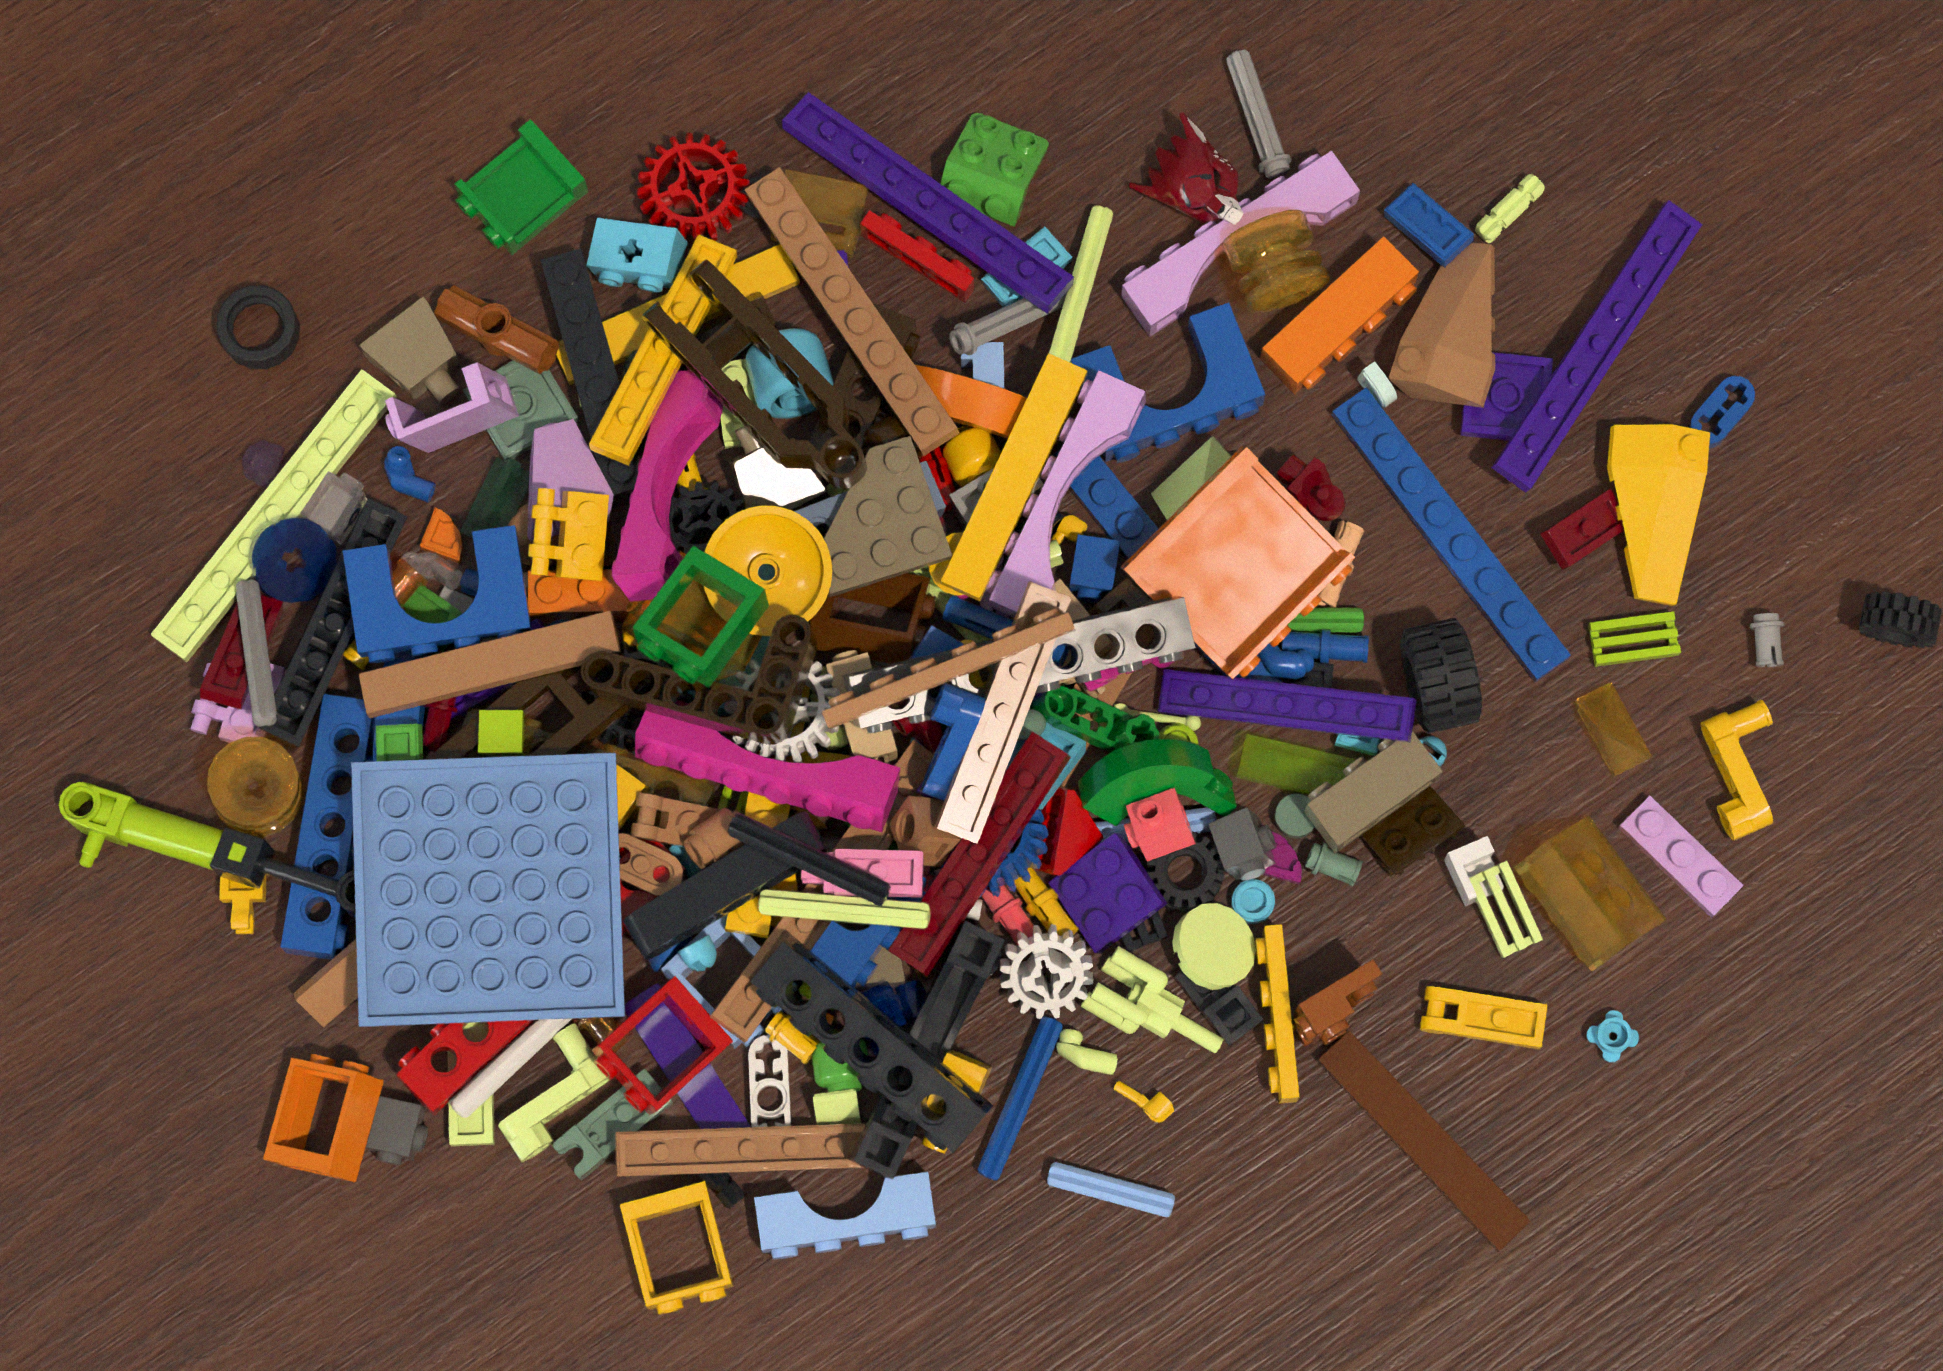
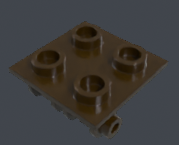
[1361,786,1465,877]

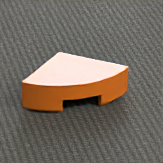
[420,508,463,564]

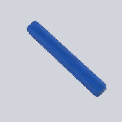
[978,1016,1063,1181]

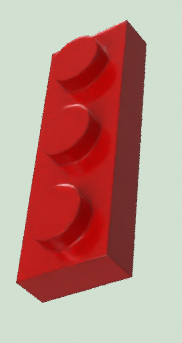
[860,210,974,303]

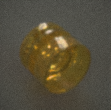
[1222,210,1330,313]
[207,737,302,838]

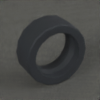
[216,285,300,369]

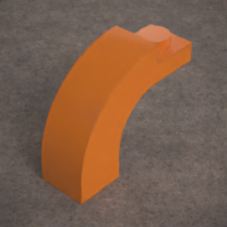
[915,365,1027,440]

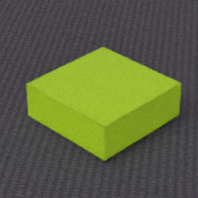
[478,710,524,756]

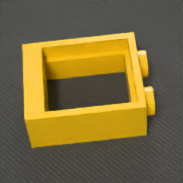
[620,1181,734,1315]

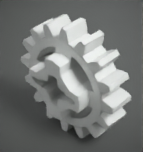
[999,924,1093,1019]

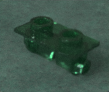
[460,457,529,538]

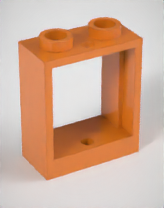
[263,1054,384,1183]

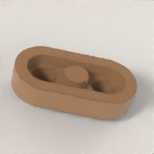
[619,833,684,896]

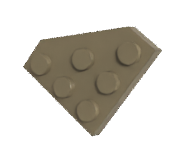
[824,436,952,597]

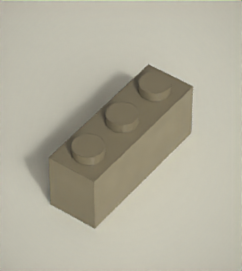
[1304,731,1443,853]

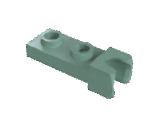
[552,1068,673,1180]

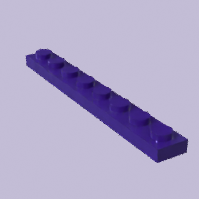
[782,92,1074,314]
[1491,200,1702,493]

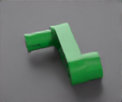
[1029,686,1160,753]

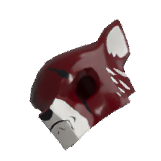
[1129,112,1244,225]

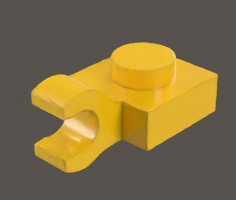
[219,874,266,934]

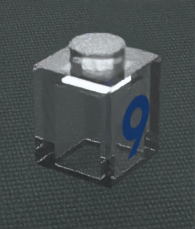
[301,471,368,545]

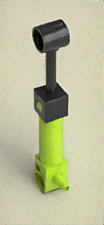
[59,782,356,919]

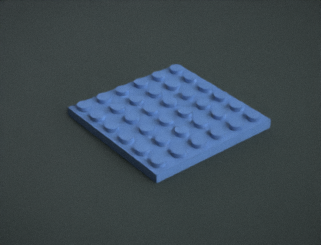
[351,753,625,1027]

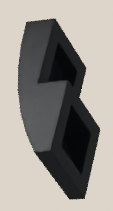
[1173,970,1264,1046]

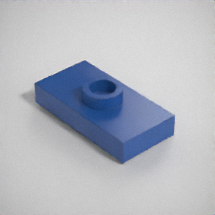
[1384,183,1474,268]

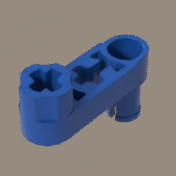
[920,683,986,801]

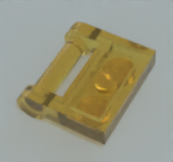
[771,169,868,258]

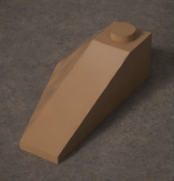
[1388,242,1495,408]

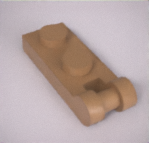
[630,793,745,848]

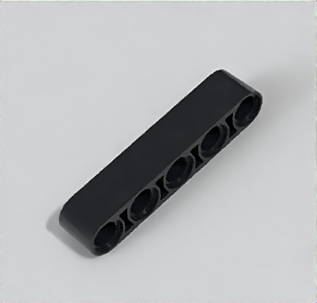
[623,811,829,960]

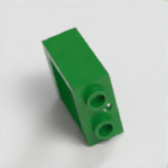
[632,546,769,688]

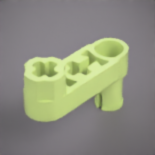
[498,1023,610,1162]

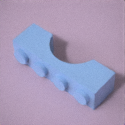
[754,1172,936,1259]

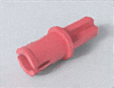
[981,885,1034,946]

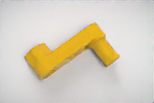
[1700,699,1773,841]

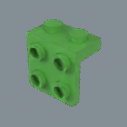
[940,113,1049,227]

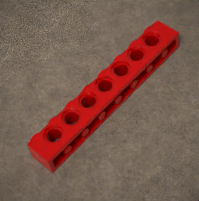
[396,838,686,1116]

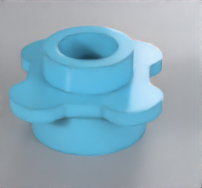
[1587,1010,1639,1063]

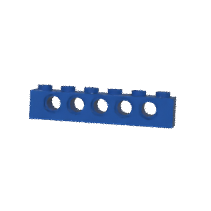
[281,694,376,960]

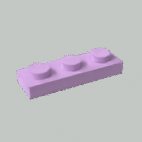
[1618,796,1744,918]

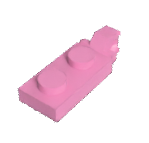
[801,849,924,898]

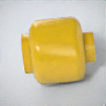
[942,426,1001,487]

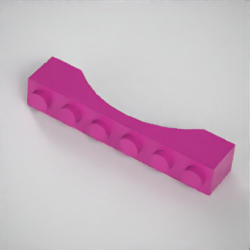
[612,370,724,602]
[635,700,900,832]

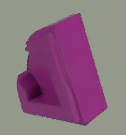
[1263,831,1302,885]

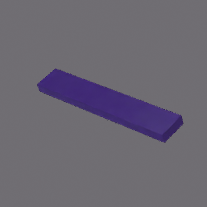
[1158,669,1417,743]

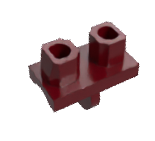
[1277,455,1346,521]

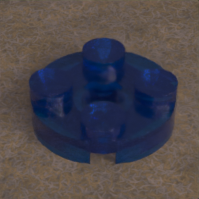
[248,517,336,603]

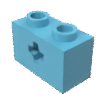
[586,218,687,292]

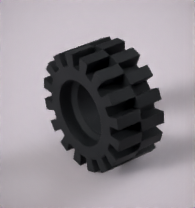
[1859,592,1942,648]
[1146,832,1224,913]

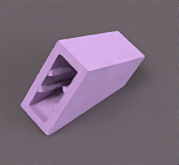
[527,419,614,542]

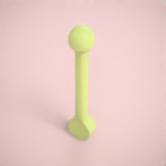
[1114,703,1201,731]

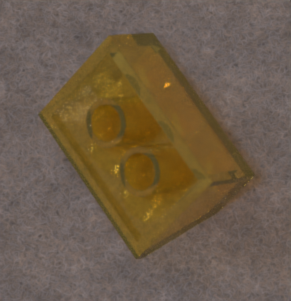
[1514,816,1667,972]

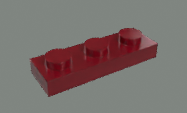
[200,595,283,709]

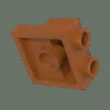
[1292,960,1382,1047]

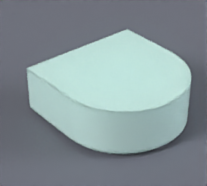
[1358,361,1397,408]

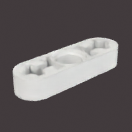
[748,1035,791,1127]

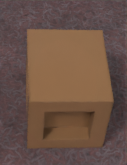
[889,796,961,867]

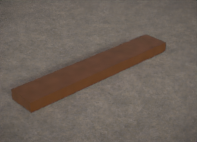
[1317,1030,1531,1252]

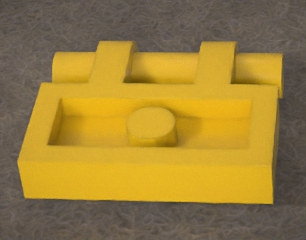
[528,488,609,581]

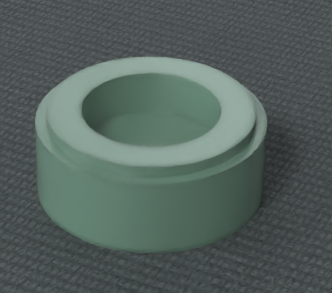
[1274,794,1315,839]

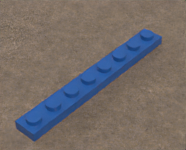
[1331,387,1571,683]
[1048,449,1283,683]

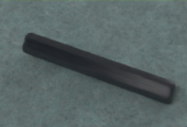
[727,813,891,906]

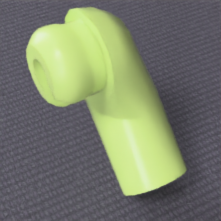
[1056,1029,1117,1075]

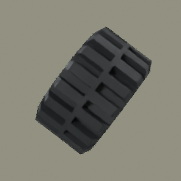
[1400,618,1482,734]

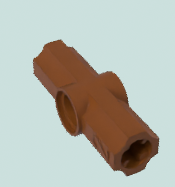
[434,285,560,375]

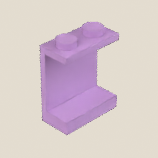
[385,362,519,453]

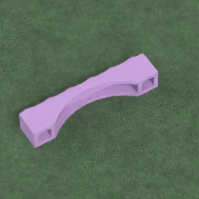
[1121,151,1360,337]
[986,371,1146,618]

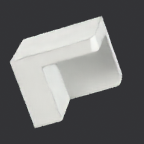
[1444,836,1504,906]

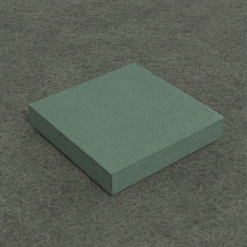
[463,361,579,463]

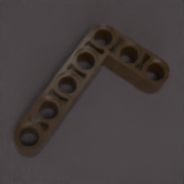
[581,614,818,745]

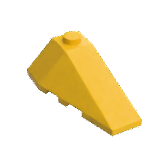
[1607,424,1710,606]

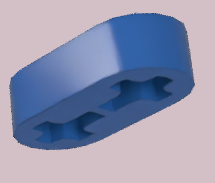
[1688,376,1755,449]

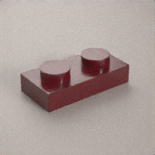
[1540,489,1624,570]

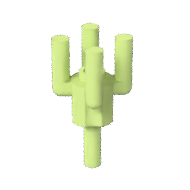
[1080,946,1224,1054]

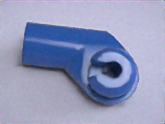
[384,446,436,503]
[1258,644,1314,679]

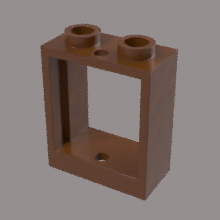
[810,573,936,664]

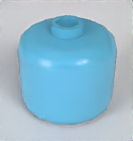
[745,328,834,419]

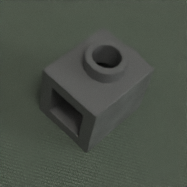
[1208,807,1277,880]
[366,1096,428,1166]

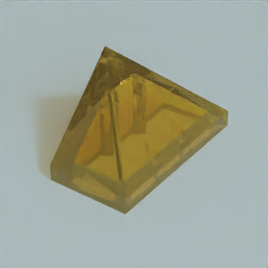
[1573,682,1652,777]

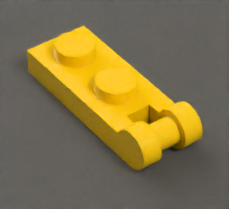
[1420,986,1547,1050]

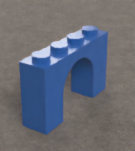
[1070,302,1265,463]
[343,525,532,663]

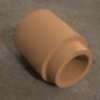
[683,808,746,869]

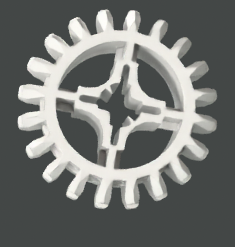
[724,660,840,763]

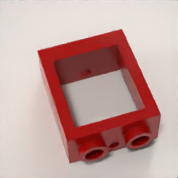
[591,976,733,1115]

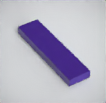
[624,983,751,1129]

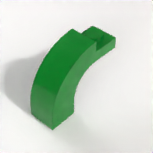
[1078,739,1237,827]

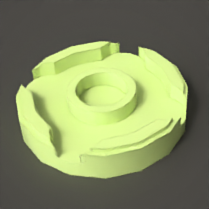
[1172,903,1256,990]

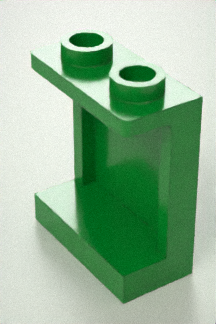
[454,119,588,255]

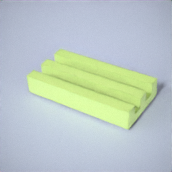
[1469,861,1543,958]

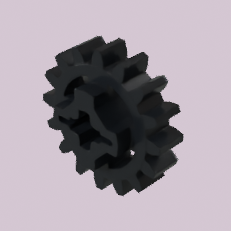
[669,481,745,558]

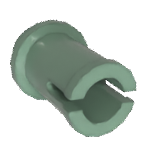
[1305,842,1363,887]

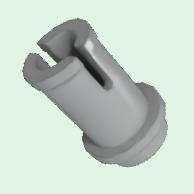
[1750,613,1784,667]

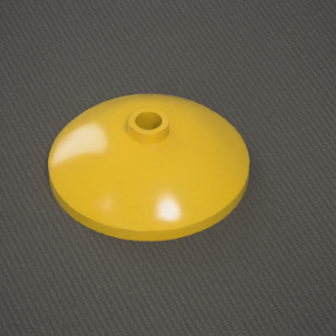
[704,506,832,636]

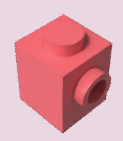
[1124,788,1196,862]

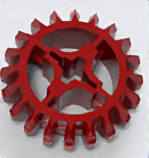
[637,132,750,242]

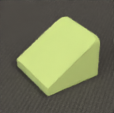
[813,1089,861,1125]

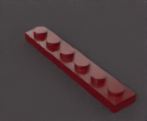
[888,732,1071,976]

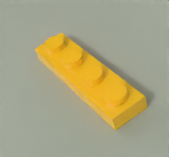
[1255,924,1299,1104]

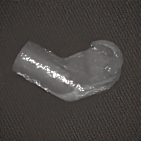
[399,552,463,590]

